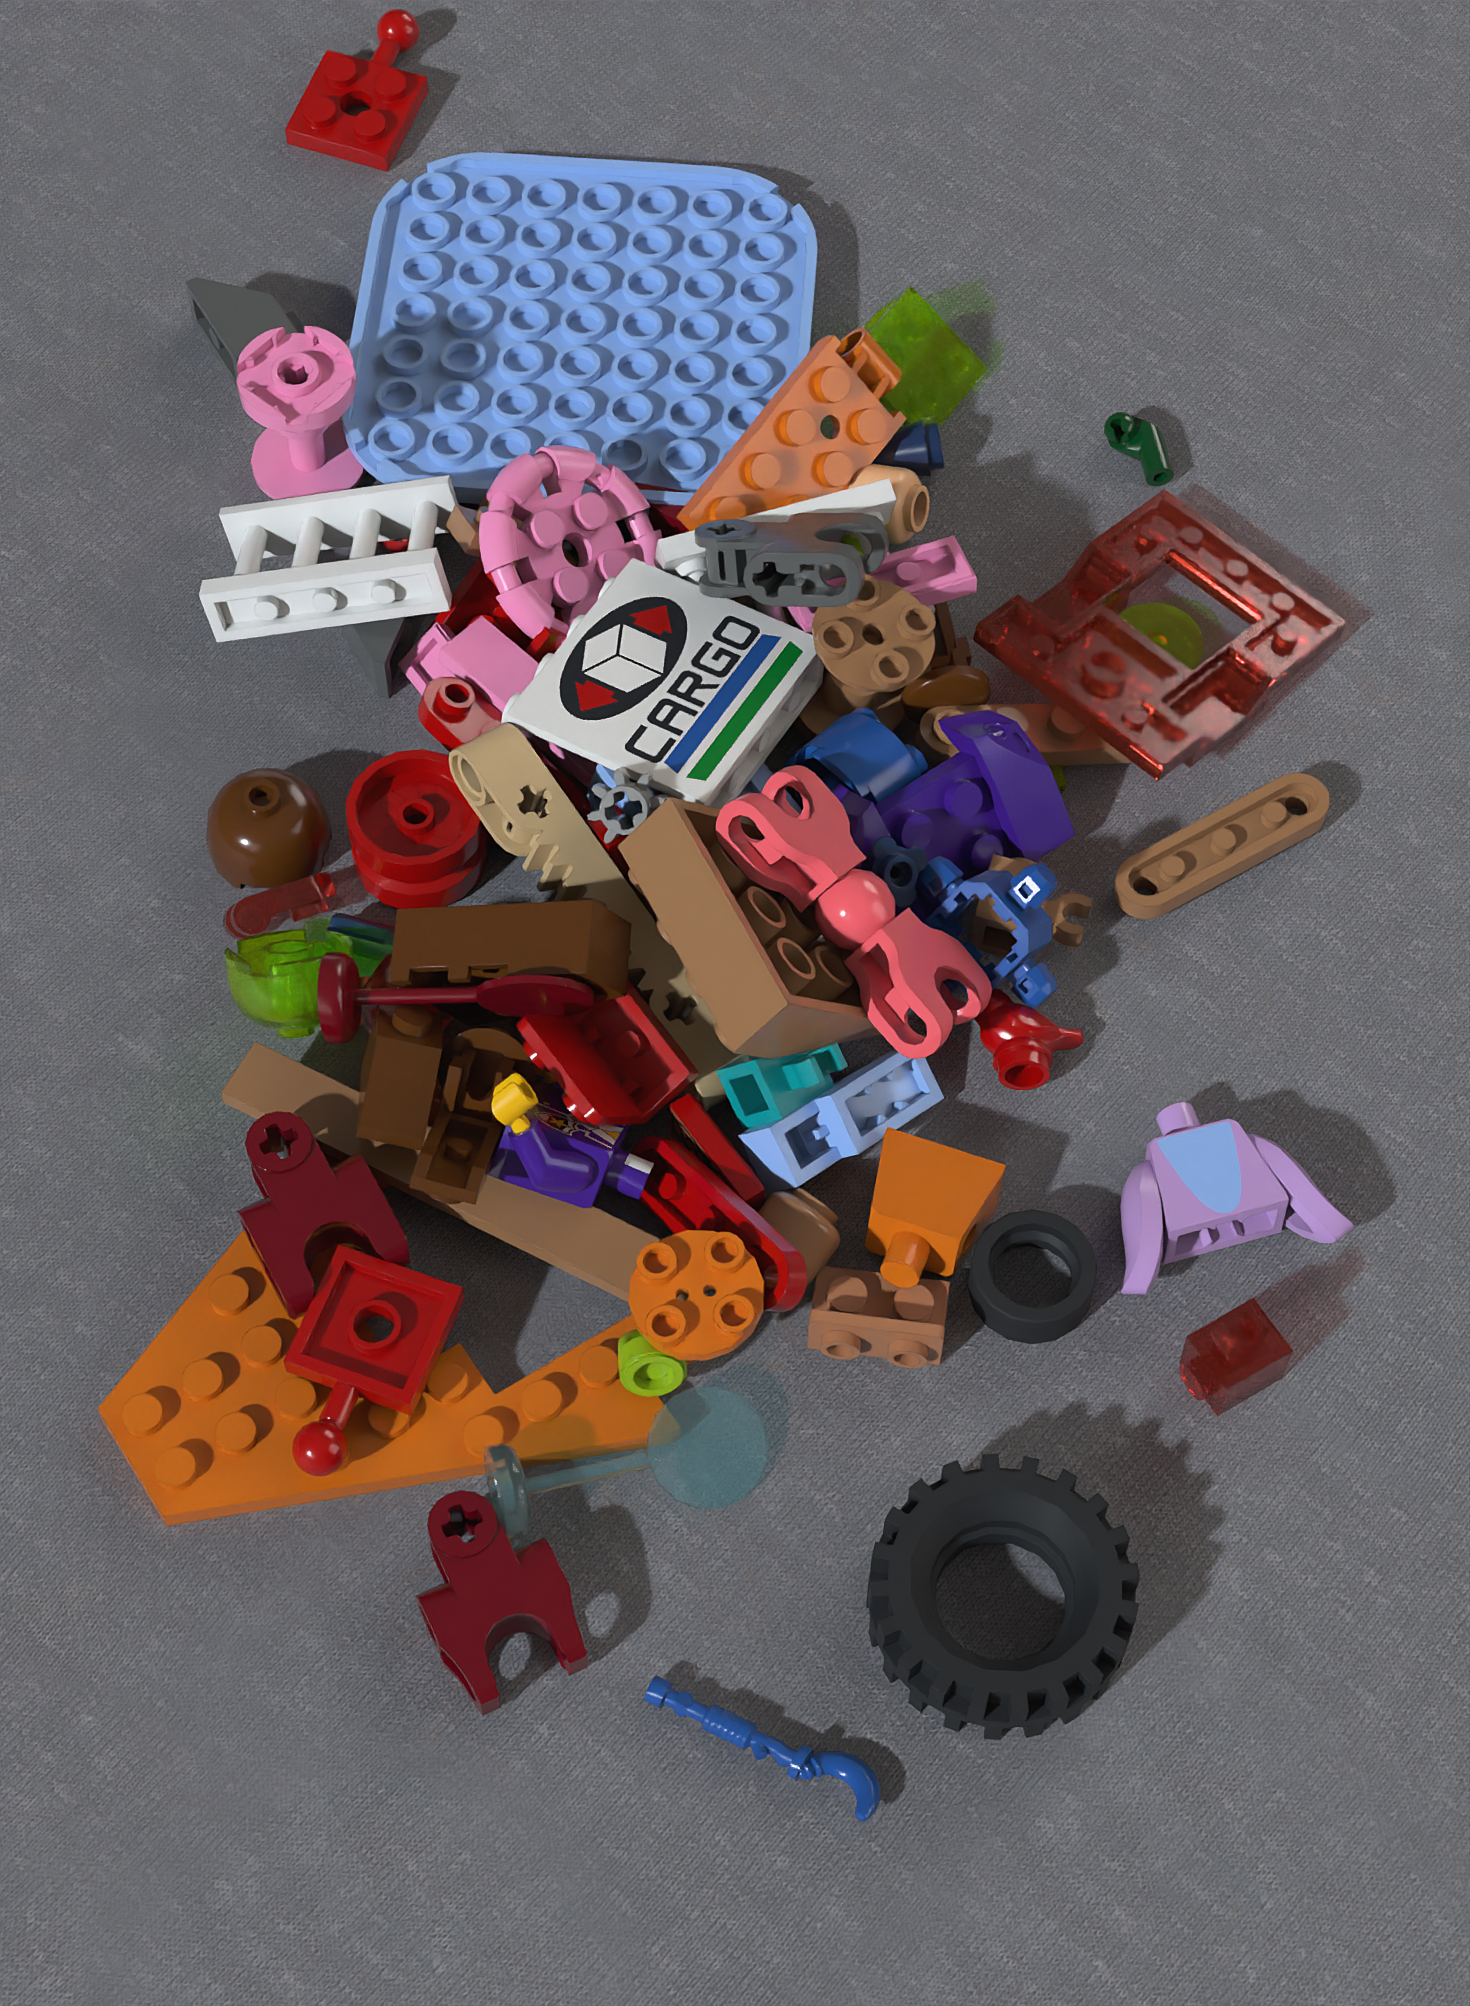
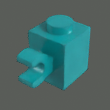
[716,1042,848,1130]

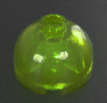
[223,929,354,1039]

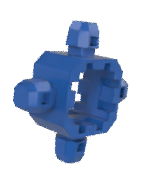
[918,856,1058,1008]

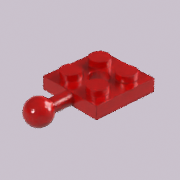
[285,9,429,172]
[283,1244,465,1476]

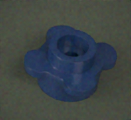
[861,836,927,908]

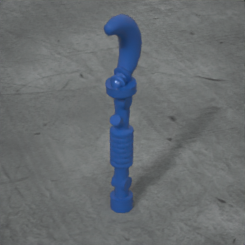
[644,1675,880,1822]

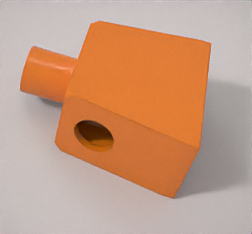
[864,1127,1006,1288]

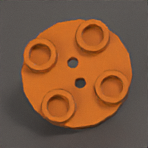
[628,1230,765,1361]

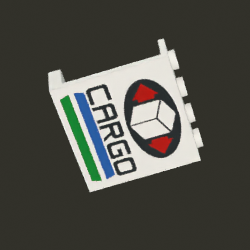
[501,558,824,809]

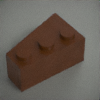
[389,897,632,1026]

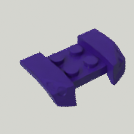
[832,710,1076,923]

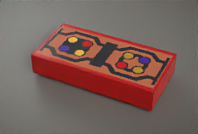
[670,1093,765,1212]

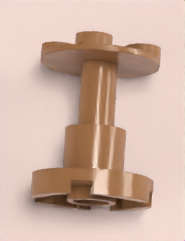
[793,574,936,742]

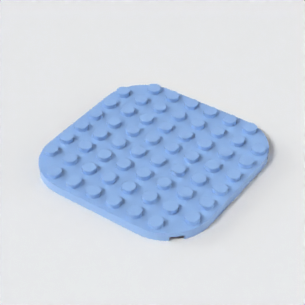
[341,152,817,515]

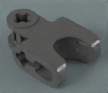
[694,513,889,607]

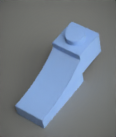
[738,1049,944,1194]

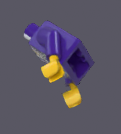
[488,1063,654,1208]

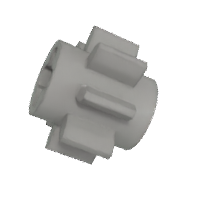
[587,767,669,844]

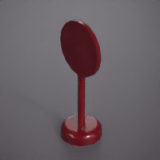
[317,952,594,1044]

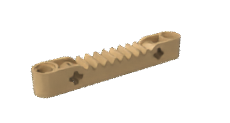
[448,722,743,1111]

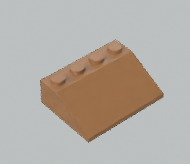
[618,797,881,1059]

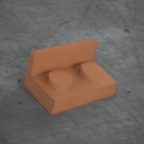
[807,1266,950,1368]

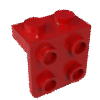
[517,979,701,1126]

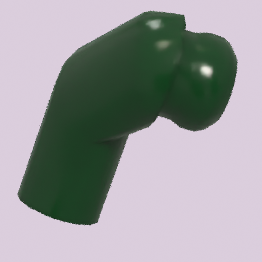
[1104,412,1174,487]

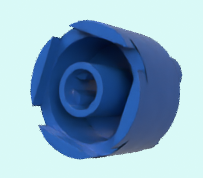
[783,707,928,810]

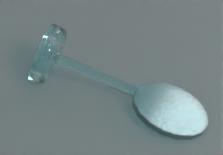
[484,1387,768,1541]

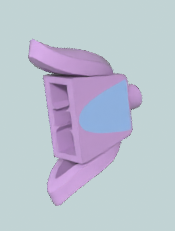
[1120,1102,1354,1295]

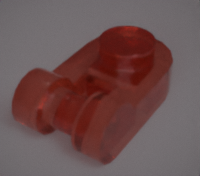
[223,871,337,940]

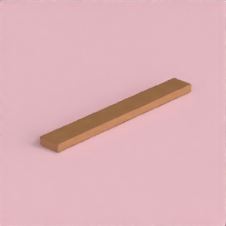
[221,1041,710,1302]

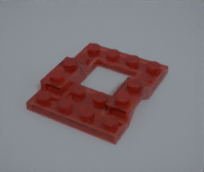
[973,489,1347,781]

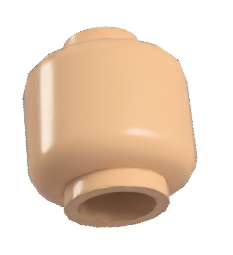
[848,464,930,545]

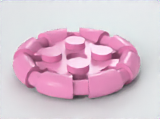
[479,445,663,643]

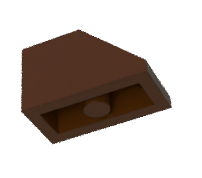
[356,1004,444,1151]

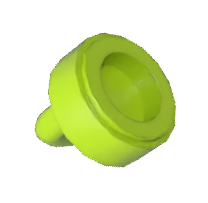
[618,1329,687,1397]

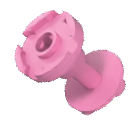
[236,326,367,500]

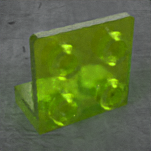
[863,286,987,428]

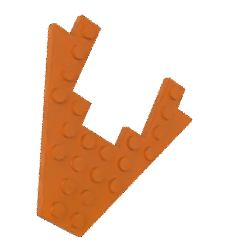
[97,1078,694,1526]

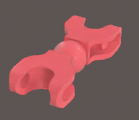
[715,765,992,1059]

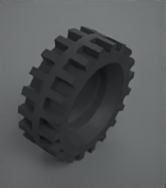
[866,1454,1140,1740]

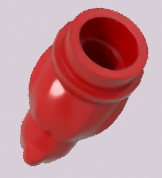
[974,989,1084,1090]

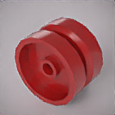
[345,749,488,909]

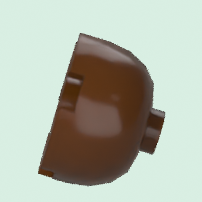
[206,768,332,894]

